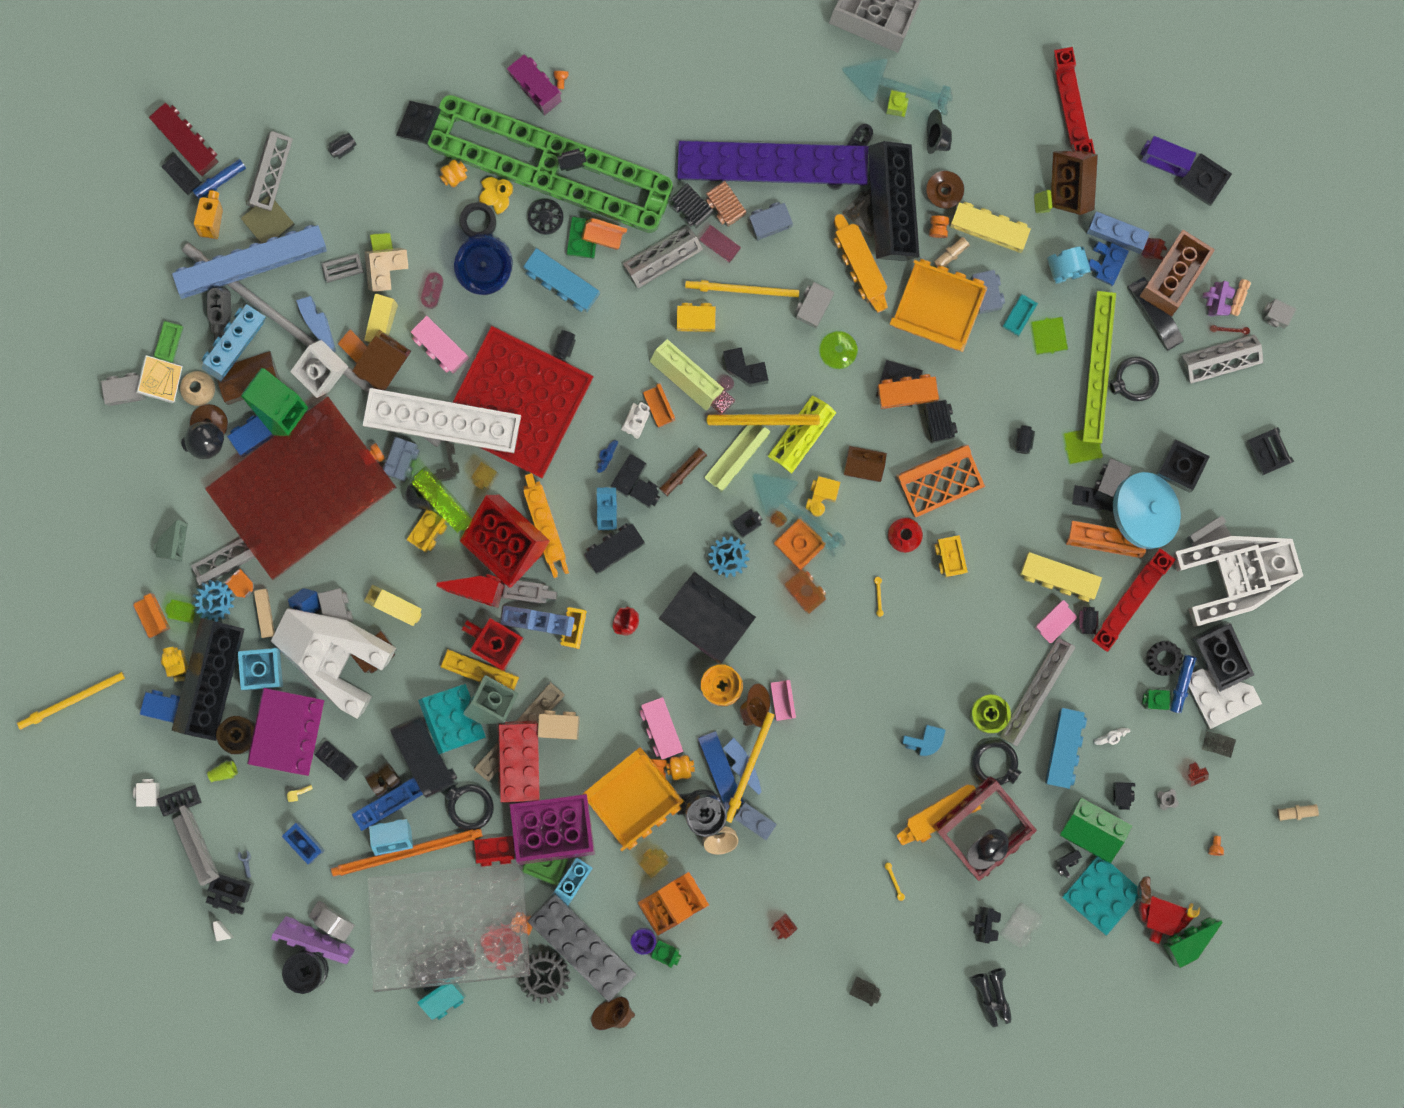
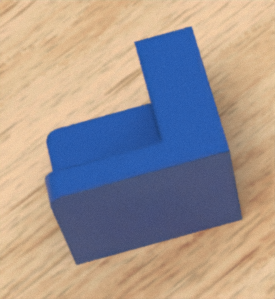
[288,588,321,613]

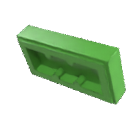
[154,321,184,363]

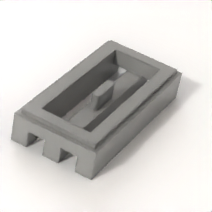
[322,254,364,283]

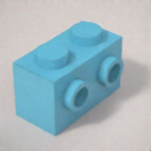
[369,819,413,856]

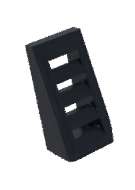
[157,785,202,817]

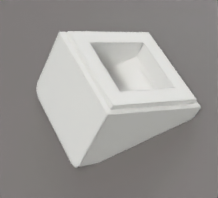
[213,920,234,941]

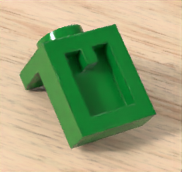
[1142,689,1170,710]
[651,940,682,968]

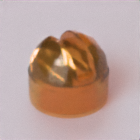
[770,511,787,528]

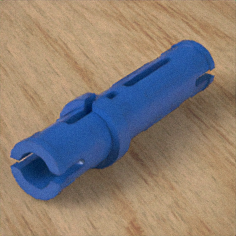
[192,159,246,200]
[1170,654,1197,713]

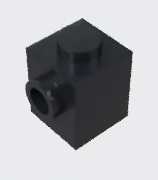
[630,479,660,509]

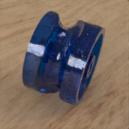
[454,234,513,295]

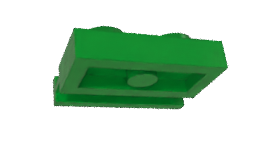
[567,217,597,259]

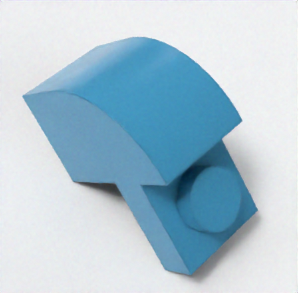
[597,487,617,530]
[902,725,946,756]

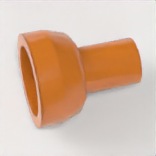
[553,71,569,89]
[1208,836,1224,856]

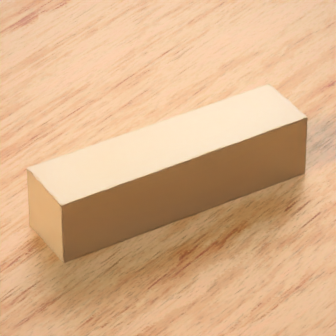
[254,589,275,639]

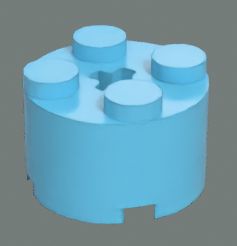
[1047,246,1091,284]

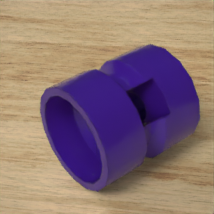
[631,928,656,955]

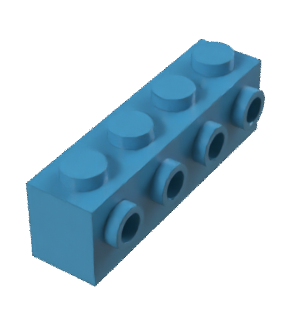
[523,248,600,312]
[201,304,266,381]
[1045,708,1087,789]

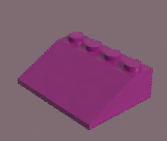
[247,688,325,776]
[510,794,595,865]

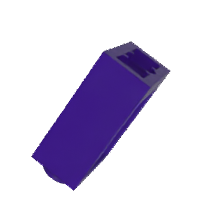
[1140,136,1196,179]

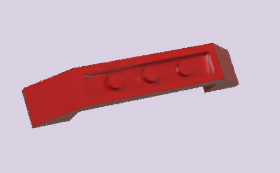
[1054,46,1095,154]
[1092,548,1176,652]

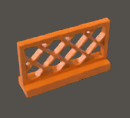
[896,444,985,518]

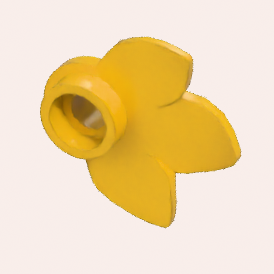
[479,177,513,214]

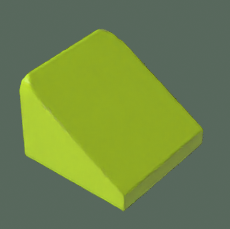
[1034,190,1052,213]
[370,233,393,251]

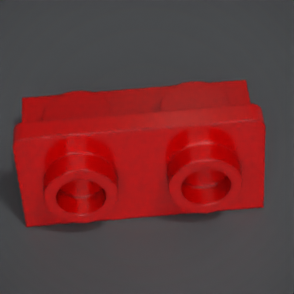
[474,836,515,867]

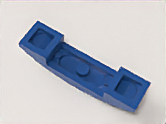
[698,731,744,810]
[352,778,423,831]

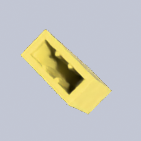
[364,294,398,346]
[364,585,422,626]

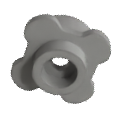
[1157,789,1179,810]

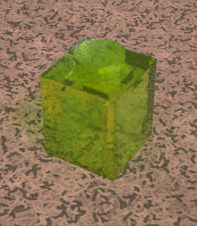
[165,599,196,624]

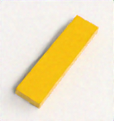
[441,649,519,691]

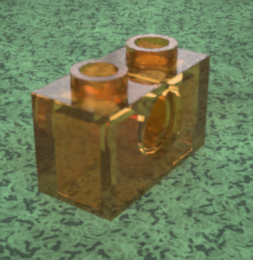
[784,570,826,615]

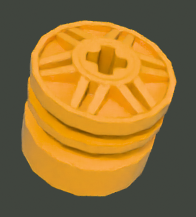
[701,665,743,706]

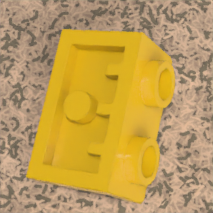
[407,510,448,553]

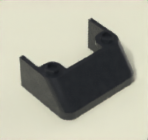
[390,715,458,798]

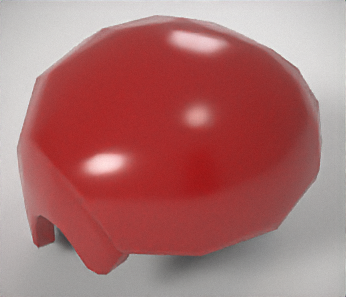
[613,607,639,636]

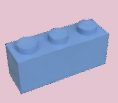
[1087,211,1150,254]

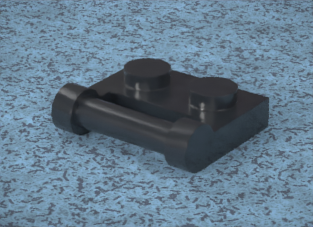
[1247,427,1294,476]

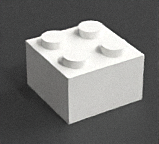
[290,340,348,398]

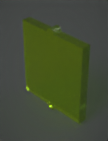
[1031,317,1068,355]
[1064,430,1103,464]

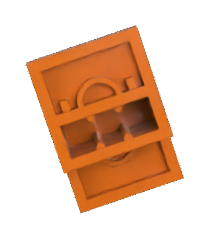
[637,872,709,936]

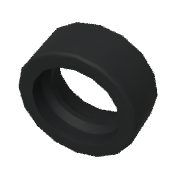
[460,202,497,240]

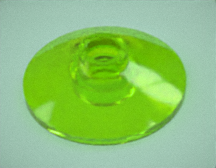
[820,331,858,369]

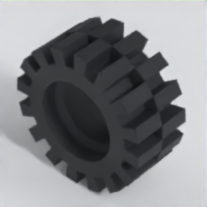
[1146,641,1183,676]

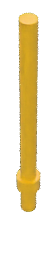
[685,280,799,298]
[17,672,125,730]
[726,712,775,823]

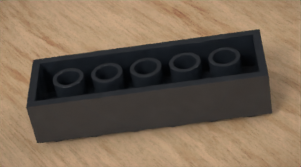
[868,141,920,261]
[171,618,245,741]

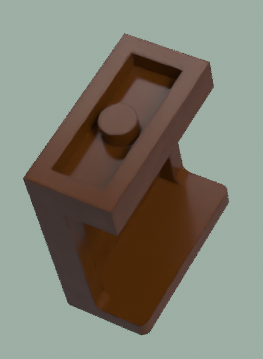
[352,330,411,391]

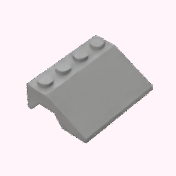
[829,0,921,53]

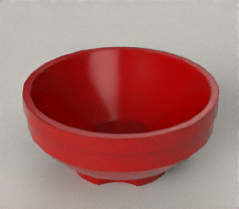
[888,518,923,553]

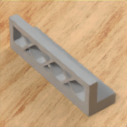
[247,131,293,211]
[623,225,703,288]
[1182,335,1263,384]
[191,529,270,586]
[173,805,219,886]

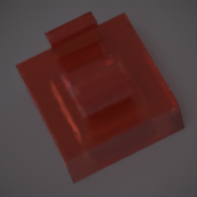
[1141,238,1167,260]
[1187,762,1209,787]
[771,914,798,939]

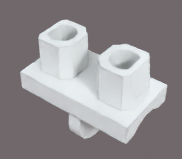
[621,402,650,439]

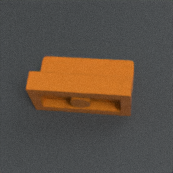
[582,218,627,250]
[643,383,676,428]
[133,593,171,638]

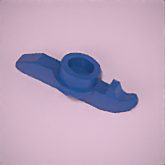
[597,440,618,473]

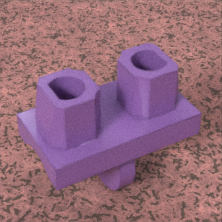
[1202,281,1235,317]

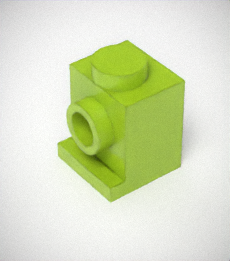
[886,90,909,117]

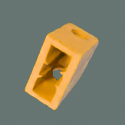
[194,190,223,239]

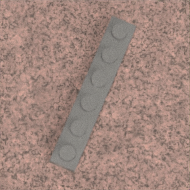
[1000,638,1076,746]

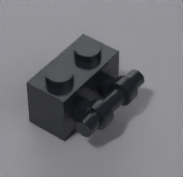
[205,871,254,915]

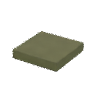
[241,196,295,244]

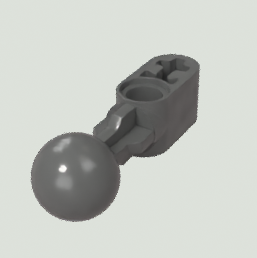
[207,287,231,353]

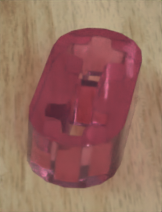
[421,272,444,309]

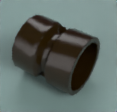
[365,761,401,797]

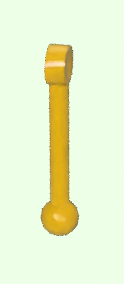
[874,577,884,617]
[884,863,905,901]

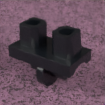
[968,906,1001,944]

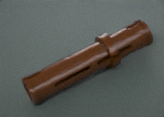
[659,447,707,497]

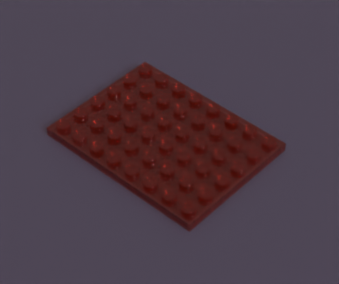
[205,397,397,580]

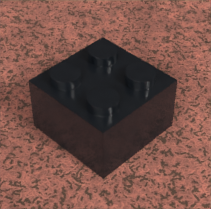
[1156,439,1210,493]

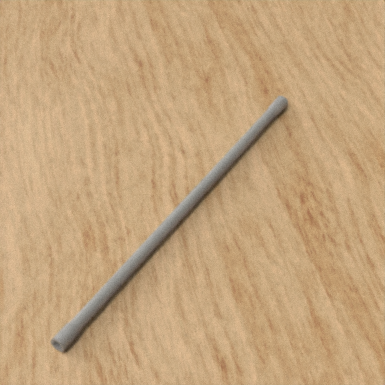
[182,243,442,447]

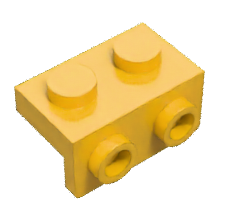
[934,535,968,578]

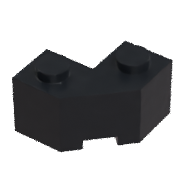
[723,347,769,387]

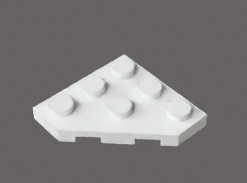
[1188,669,1262,729]

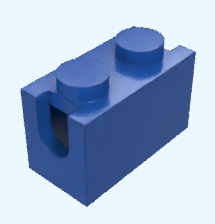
[227,415,275,457]
[140,690,180,723]
[282,822,325,865]

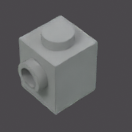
[1263,299,1296,329]

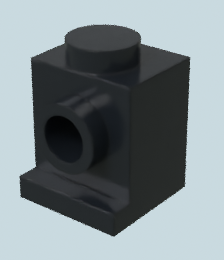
[732,509,763,539]
[1113,782,1135,810]

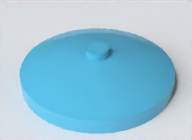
[1113,472,1181,549]

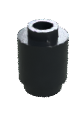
[328,132,357,159]
[557,148,587,171]
[552,330,576,360]
[1014,425,1035,454]
[1079,607,1099,634]

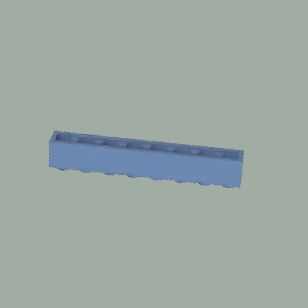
[172,225,327,299]

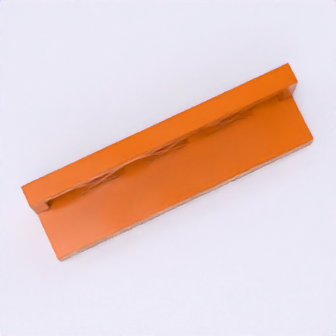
[1066,521,1146,558]

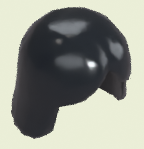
[405,481,438,511]

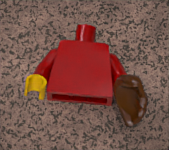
[1137,876,1200,944]

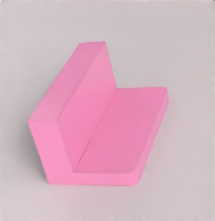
[1034,600,1077,643]
[770,680,796,721]

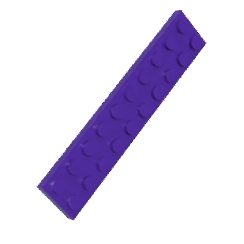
[677,141,868,185]

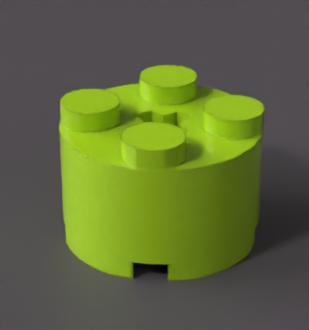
[970,694,1011,733]

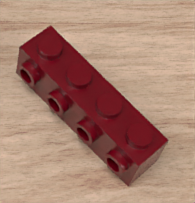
[149,102,219,177]

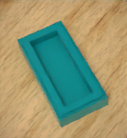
[1002,294,1038,337]

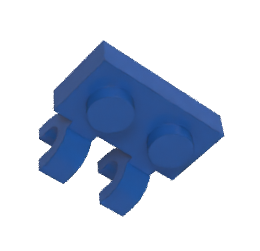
[1088,242,1129,286]

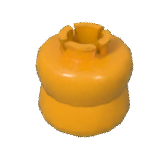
[439,160,468,188]
[667,755,695,780]

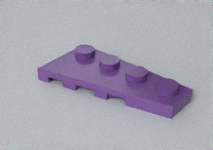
[271,916,355,965]

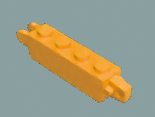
[833,214,888,313]
[523,473,569,578]
[896,784,984,845]

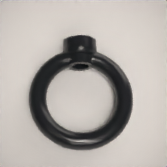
[1109,357,1159,402]
[972,740,1022,785]
[445,784,494,830]

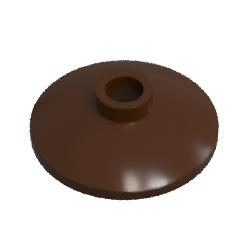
[926,171,964,209]
[190,404,228,434]

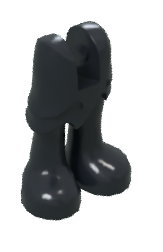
[970,968,1012,1028]

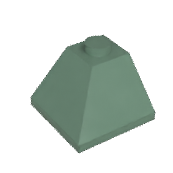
[154,520,188,561]

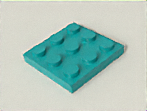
[418,684,486,754]
[1062,856,1139,936]

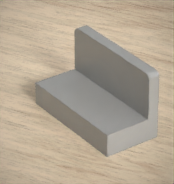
[1187,516,1231,547]

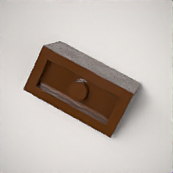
[844,446,887,482]

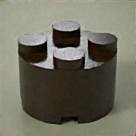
[216,716,255,755]

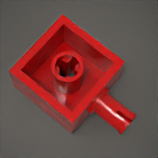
[461,618,524,671]

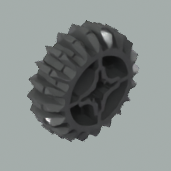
[518,951,571,1004]

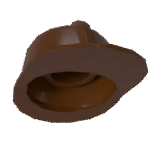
[740,684,770,728]
[591,996,635,1030]

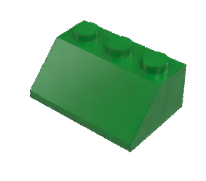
[1059,798,1132,864]

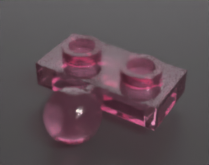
[711,376,735,415]

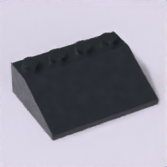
[659,572,756,665]

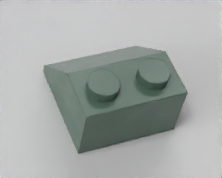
[464,675,519,724]

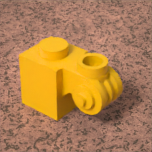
[805,476,841,517]
[161,647,188,678]

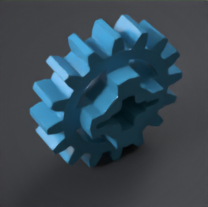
[708,536,750,578]
[192,580,235,622]

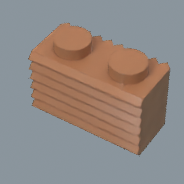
[705,181,746,227]

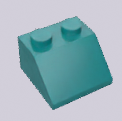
[417,978,466,1020]

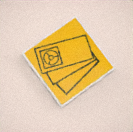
[136,355,183,403]

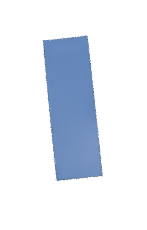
[296,296,336,352]
[723,738,761,795]

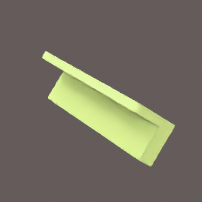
[650,339,724,411]
[705,425,771,492]

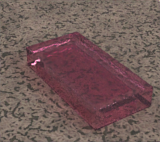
[699,225,741,263]

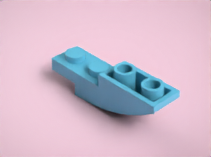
[552,858,593,906]

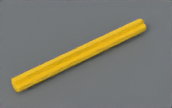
[707,414,820,425]

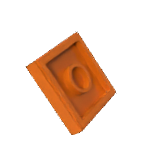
[774,517,828,571]

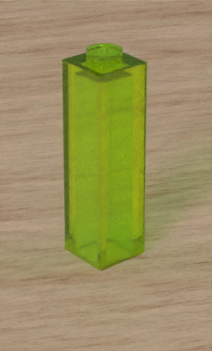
[411,466,472,533]

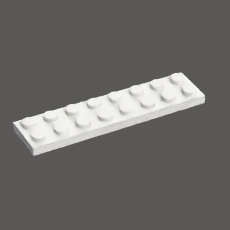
[363,388,521,453]

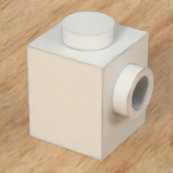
[133,779,160,807]

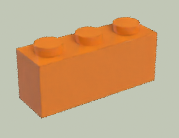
[877,374,939,409]

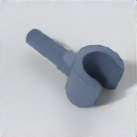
[238,850,251,878]

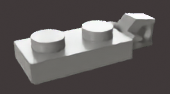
[503,581,557,604]

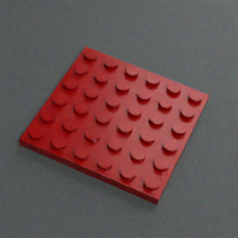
[452,326,594,479]

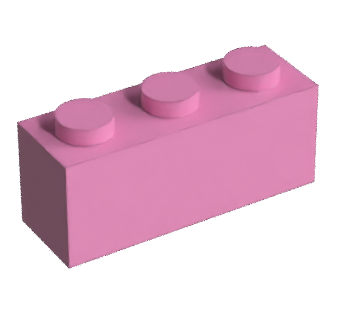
[411,316,469,374]
[639,697,684,759]

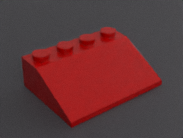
[460,494,550,588]
[436,574,504,608]

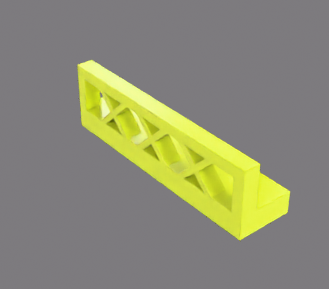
[768,395,836,474]

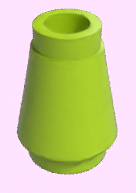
[207,760,238,782]

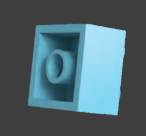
[238,648,283,691]

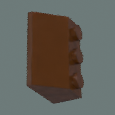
[1051,151,1098,215]
[218,351,280,405]

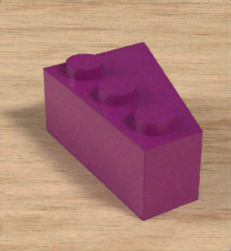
[507,54,562,116]

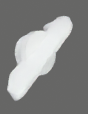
[1094,728,1130,745]

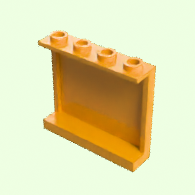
[890,259,988,352]
[581,747,684,851]

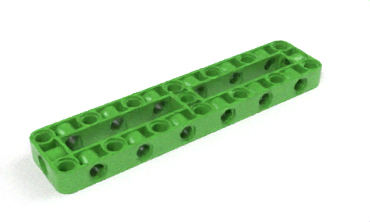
[428,95,673,233]

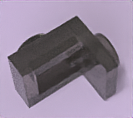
[1202,732,1236,758]

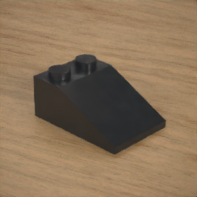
[1191,621,1255,692]

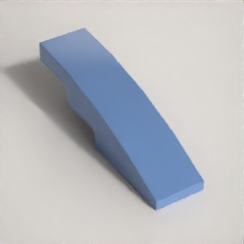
[500,606,574,637]

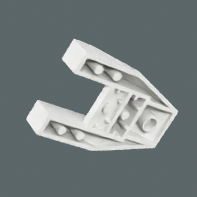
[1172,536,1303,627]
[271,608,396,719]

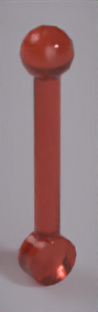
[1210,325,1250,335]

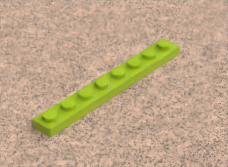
[1082,291,1116,444]

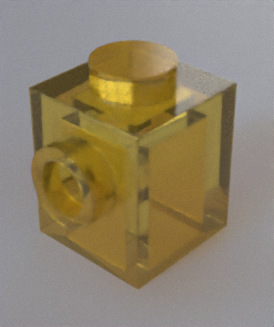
[471,462,499,490]
[639,848,669,879]

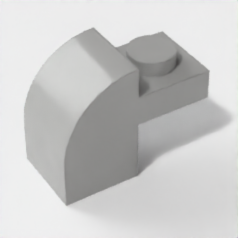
[308,901,355,942]

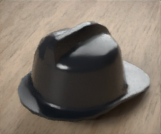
[927,109,952,154]
[967,829,1009,869]

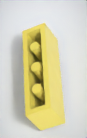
[950,202,1031,253]
[1020,552,1102,602]

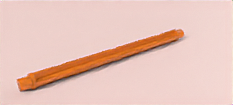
[331,828,483,877]

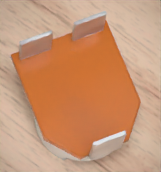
[225,569,254,598]

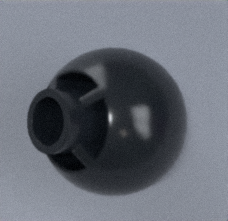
[181,421,224,459]

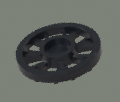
[528,199,564,235]

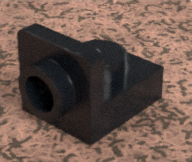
[1055,849,1082,879]

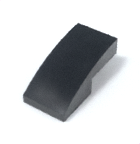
[314,740,359,781]

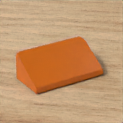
[338,329,367,363]

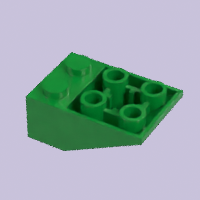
[241,368,308,436]
[1163,917,1223,968]

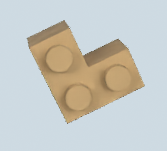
[365,248,408,292]
[538,710,580,740]

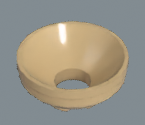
[180,371,215,406]
[703,826,739,855]

